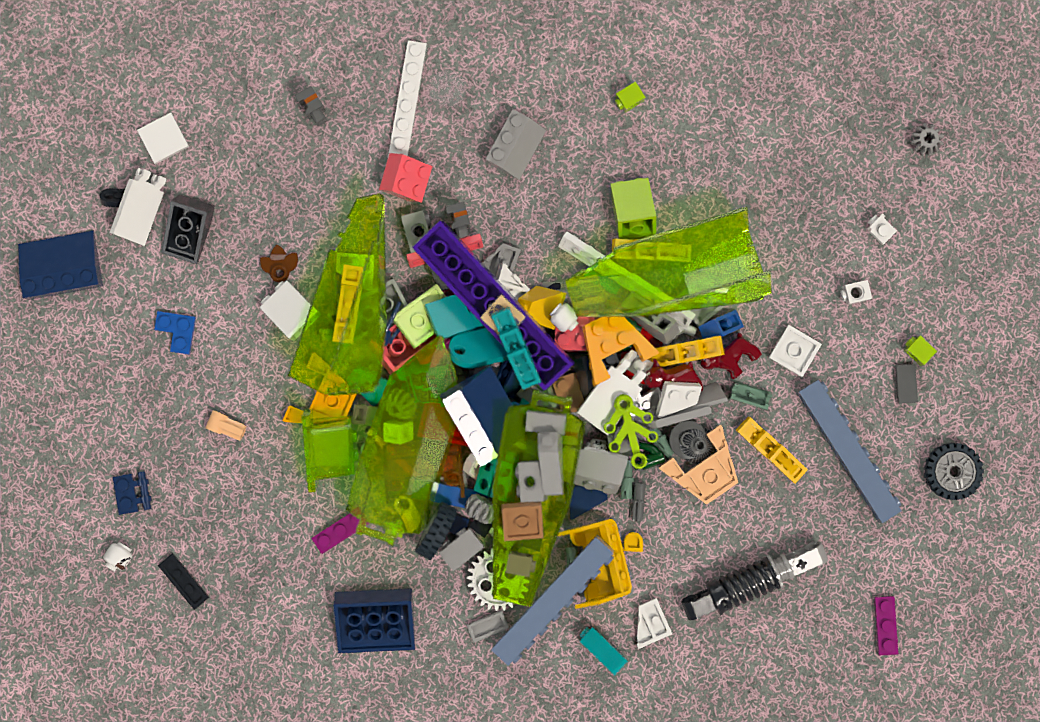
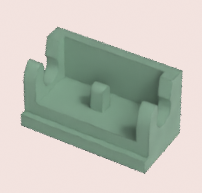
[729,381,772,411]

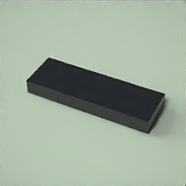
[158,553,210,610]

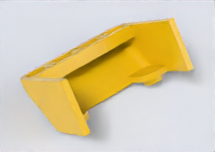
[557,519,632,609]

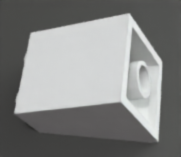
[259,281,321,341]

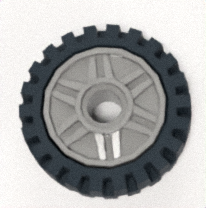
[924,443,984,500]
[415,502,457,560]

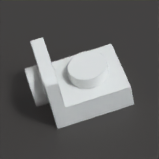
[867,214,897,245]
[624,350,653,380]
[462,453,480,480]

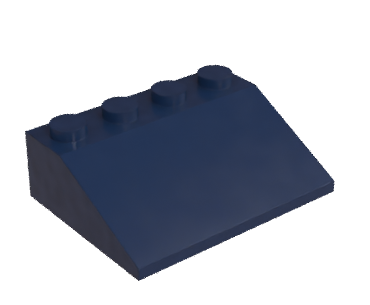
[18,230,103,300]
[439,366,528,466]
[333,588,415,653]

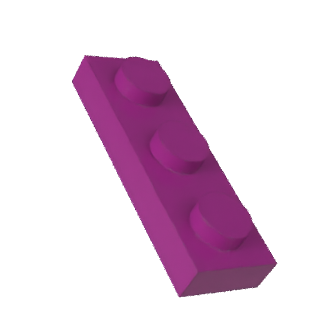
[311,507,371,554]
[874,596,899,656]

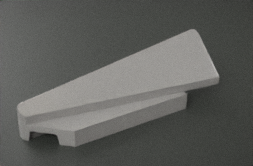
[634,382,728,430]

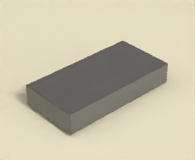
[895,364,918,404]

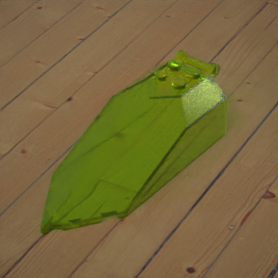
[346,335,458,546]

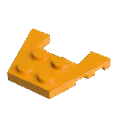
[582,310,659,386]
[282,352,358,427]

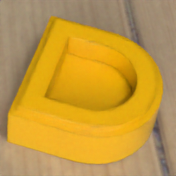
[623,532,643,552]

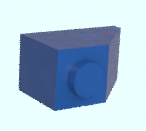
[698,310,744,339]

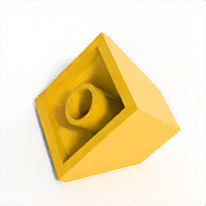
[518,286,567,330]

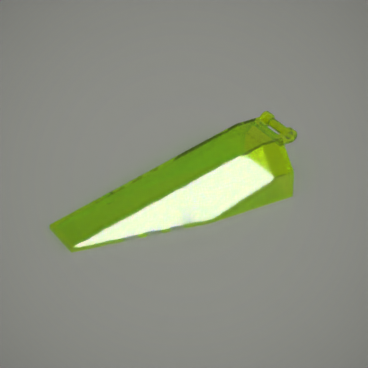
[493,389,587,607]

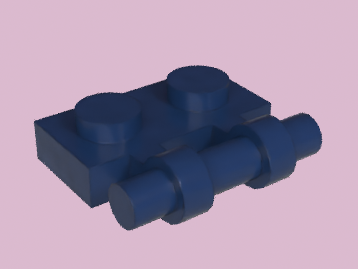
[113,471,152,515]

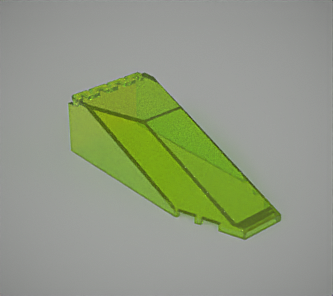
[287,193,387,396]
[565,206,772,317]

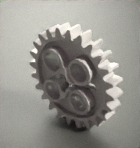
[467,548,530,611]

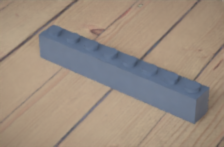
[797,380,902,523]
[491,535,614,666]

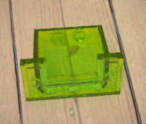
[301,409,359,493]

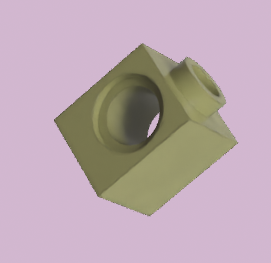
[352,404,384,428]
[506,551,536,577]

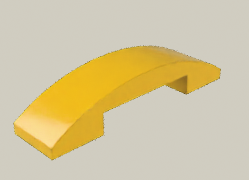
[332,264,363,344]

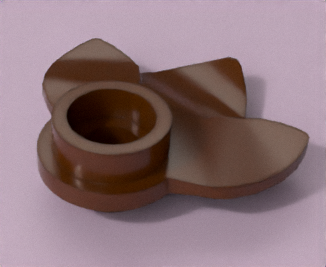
[260,245,298,283]

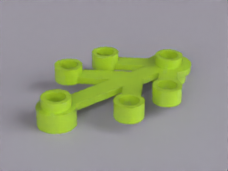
[603,394,658,469]

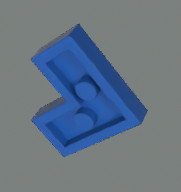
[154,311,196,355]

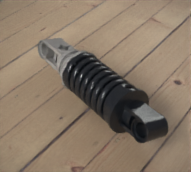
[681,541,828,620]

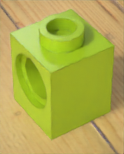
[614,81,646,113]
[904,335,937,366]

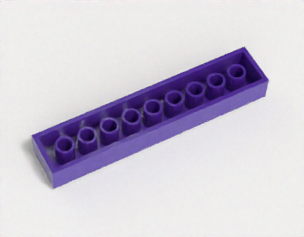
[412,221,575,391]

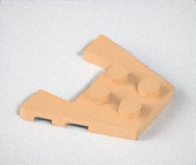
[659,425,738,504]

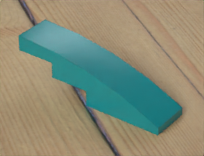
[491,306,541,389]

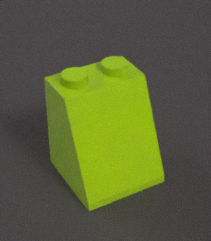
[611,178,656,240]

